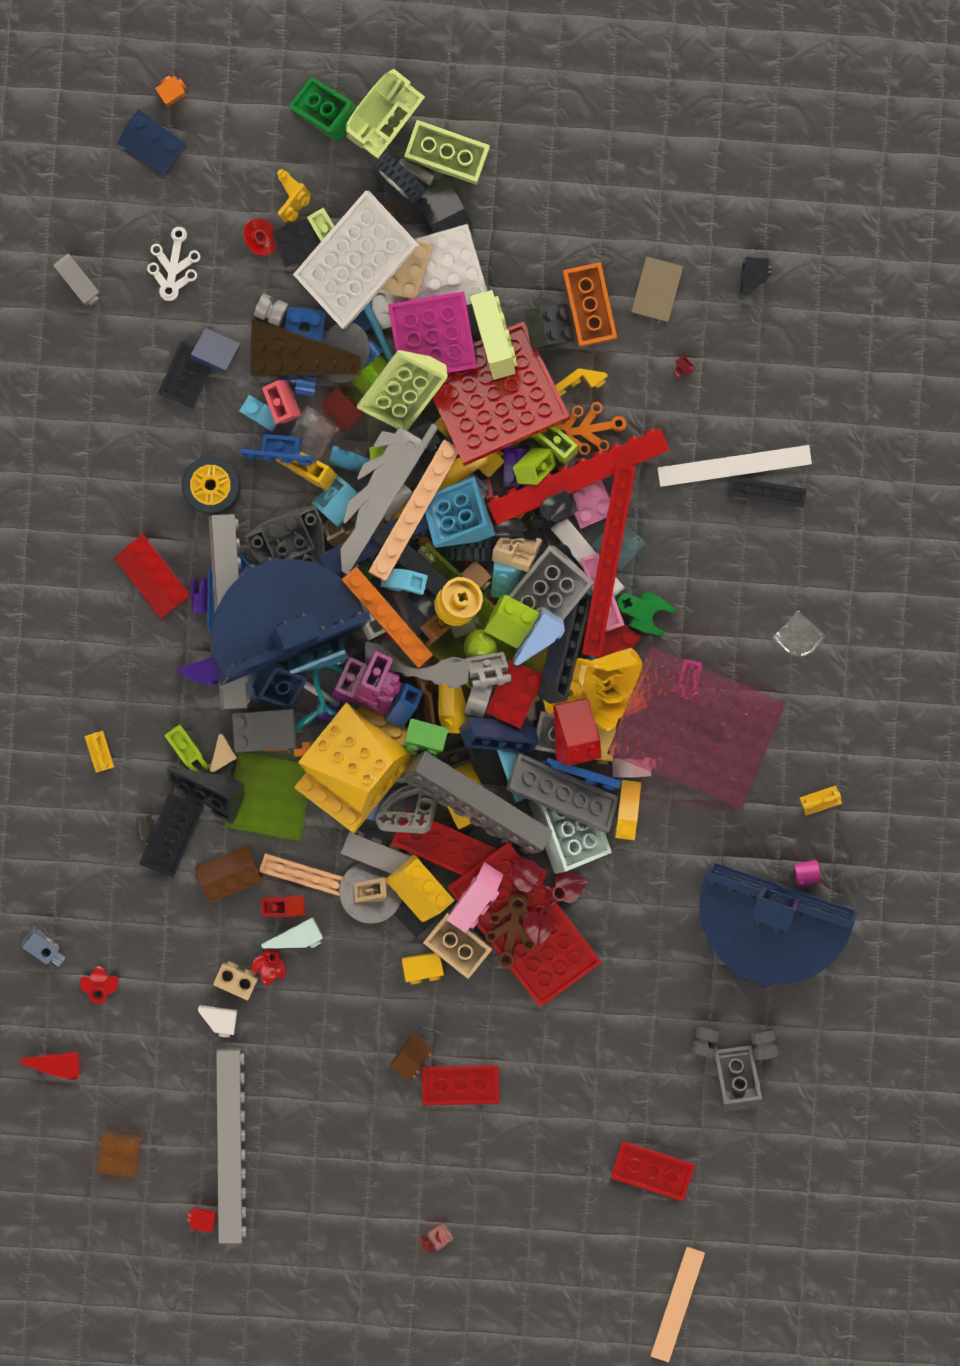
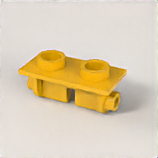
[85,731,114,773]
[800,786,842,816]

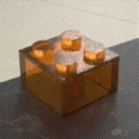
[96,1131,142,1178]

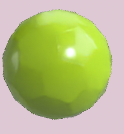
[464,629,498,658]

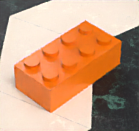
[562,262,617,348]

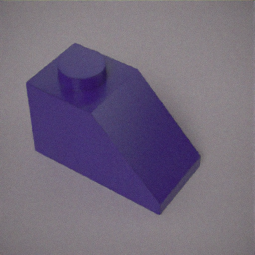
[176,657,218,687]

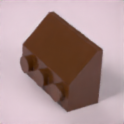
[195,845,263,904]

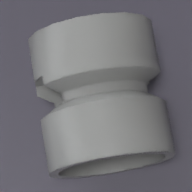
[254,293,288,327]

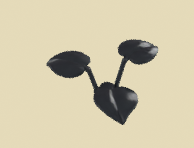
[493,489,572,560]

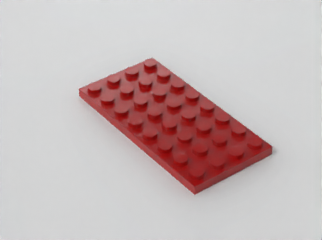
[447,842,602,1007]

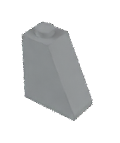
[53,253,101,306]

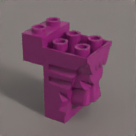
[331,651,402,718]

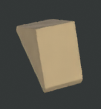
[210,734,238,772]
[354,878,386,903]

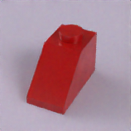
[261,895,305,917]

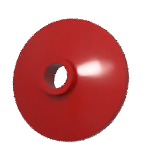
[243,218,276,256]

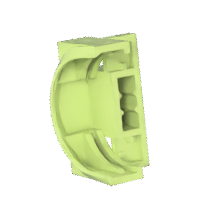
[346,69,425,159]

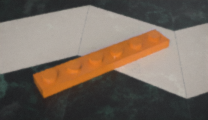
[341,567,433,668]

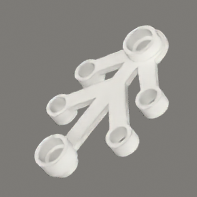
[147,227,201,301]

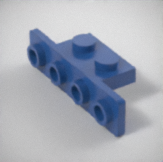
[239,434,317,466]

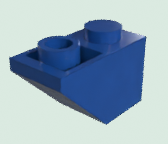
[384,684,423,728]

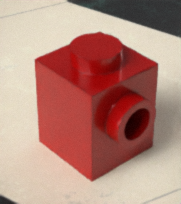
[187,1207,217,1233]

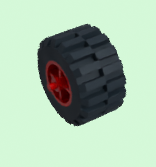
[444,537,492,568]

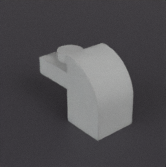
[464,674,495,718]

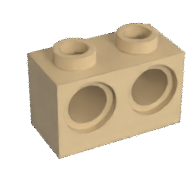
[213,961,258,1001]

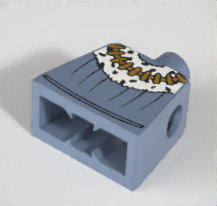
[22,926,65,966]

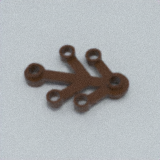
[486,894,535,968]

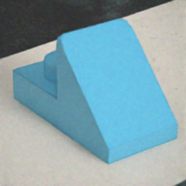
[239,395,278,432]

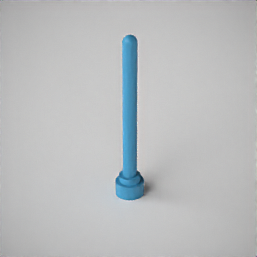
[362,300,394,363]

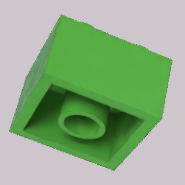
[403,719,448,758]

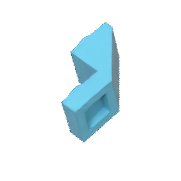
[380,568,428,595]

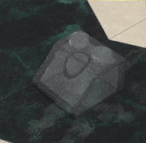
[289,406,340,461]

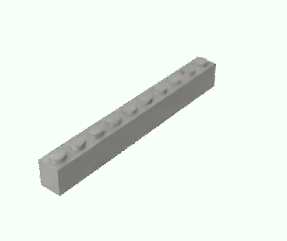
[208,514,250,710]
[217,1049,246,1243]

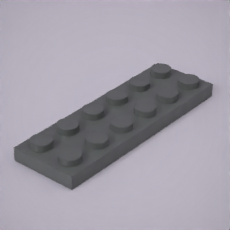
[506,753,619,833]

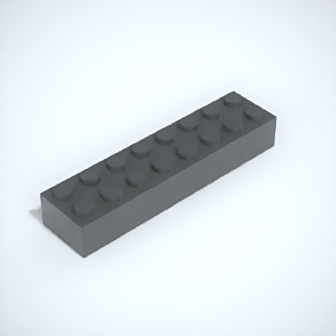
[401,751,553,856]

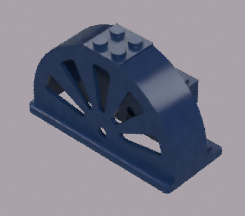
[209,557,371,686]
[699,862,858,988]

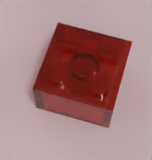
[321,387,367,432]

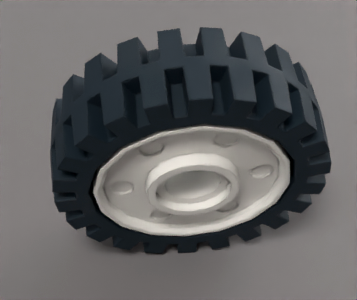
[373,152,426,204]

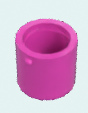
[793,860,821,888]

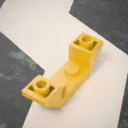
[555,368,608,397]

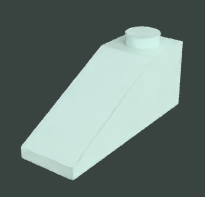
[261,917,323,948]

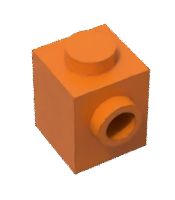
[155,76,187,107]

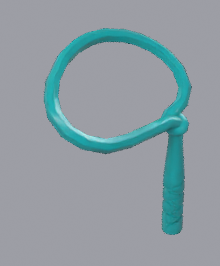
[295,664,356,732]

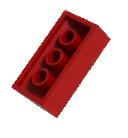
[114,534,191,619]

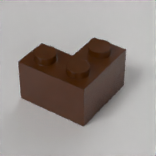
[390,1033,433,1081]

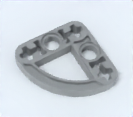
[376,785,438,834]

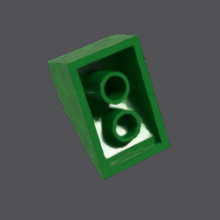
[288,77,357,143]

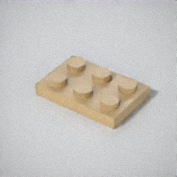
[381,238,434,300]

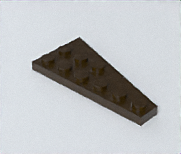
[251,318,361,377]

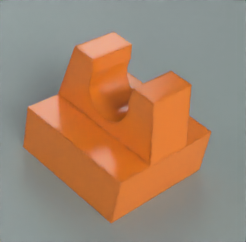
[294,741,314,757]

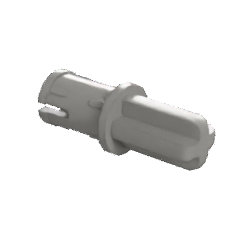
[398,158,435,185]

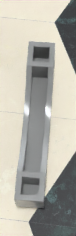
[365,638,469,688]

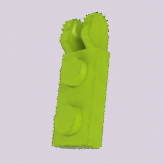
[164,724,210,771]

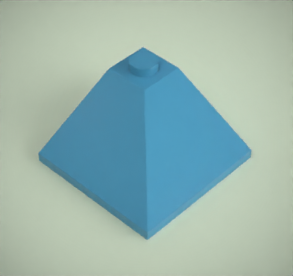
[425,477,495,548]
[287,638,349,674]

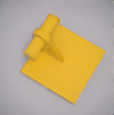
[278,169,312,225]

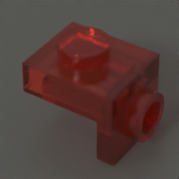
[419,1223,454,1253]

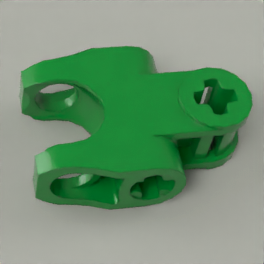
[616,590,676,637]

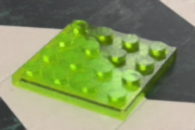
[224,752,308,841]

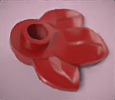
[251,948,286,986]
[80,966,119,1004]

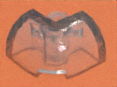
[772,611,826,657]

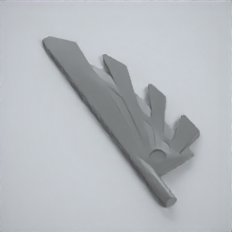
[340,424,438,574]

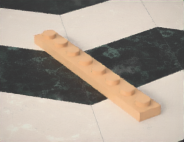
[368,440,458,582]

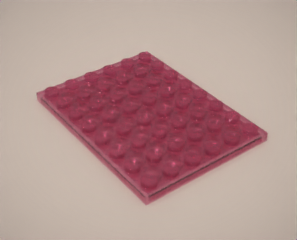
[607,646,786,809]

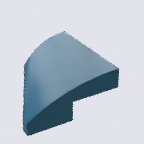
[329,445,370,474]

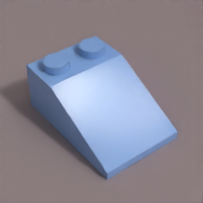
[513,608,565,666]

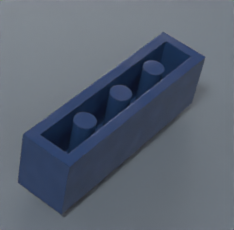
[459,717,540,753]

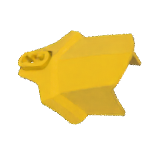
[542,648,647,731]

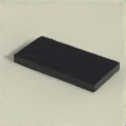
[139,793,204,877]

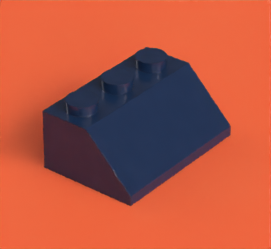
[118,109,187,177]

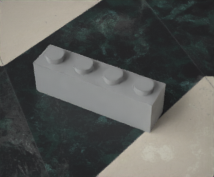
[341,830,421,874]

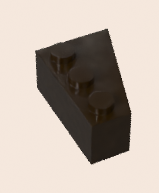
[436,733,476,769]

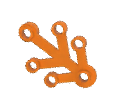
[556,402,626,455]

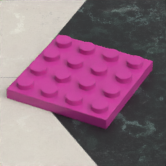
[388,291,477,373]

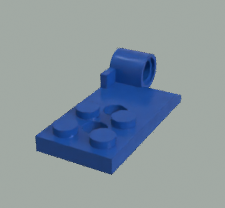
[279,307,326,397]
[539,757,621,791]

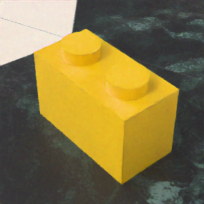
[402,952,444,985]

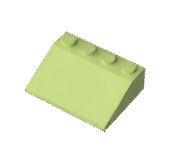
[357,350,447,431]

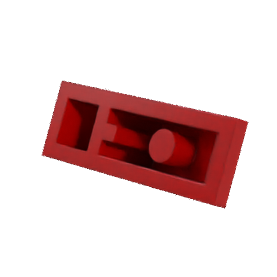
[20,1051,82,1081]

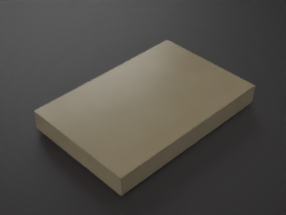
[631,256,683,322]

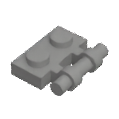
[466,652,511,689]

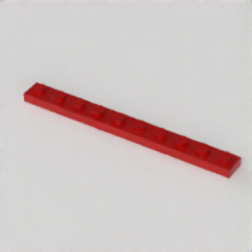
[581,464,636,657]

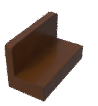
[421,614,452,648]

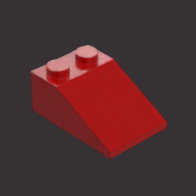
[553,698,601,765]

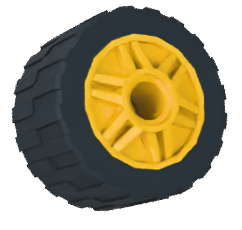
[181,456,241,515]

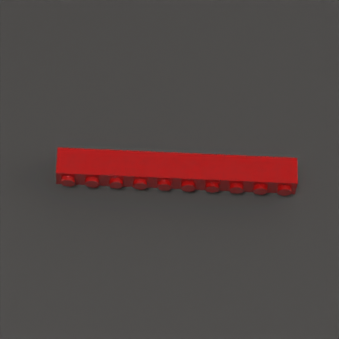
[486,428,670,526]

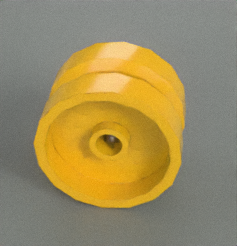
[434,577,483,626]

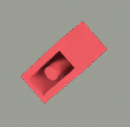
[262,380,302,423]

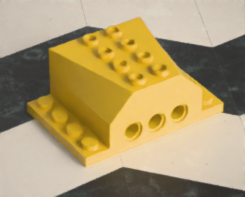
[294,702,419,834]

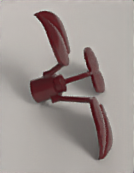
[511,859,588,946]

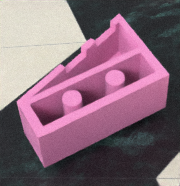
[447,862,504,933]

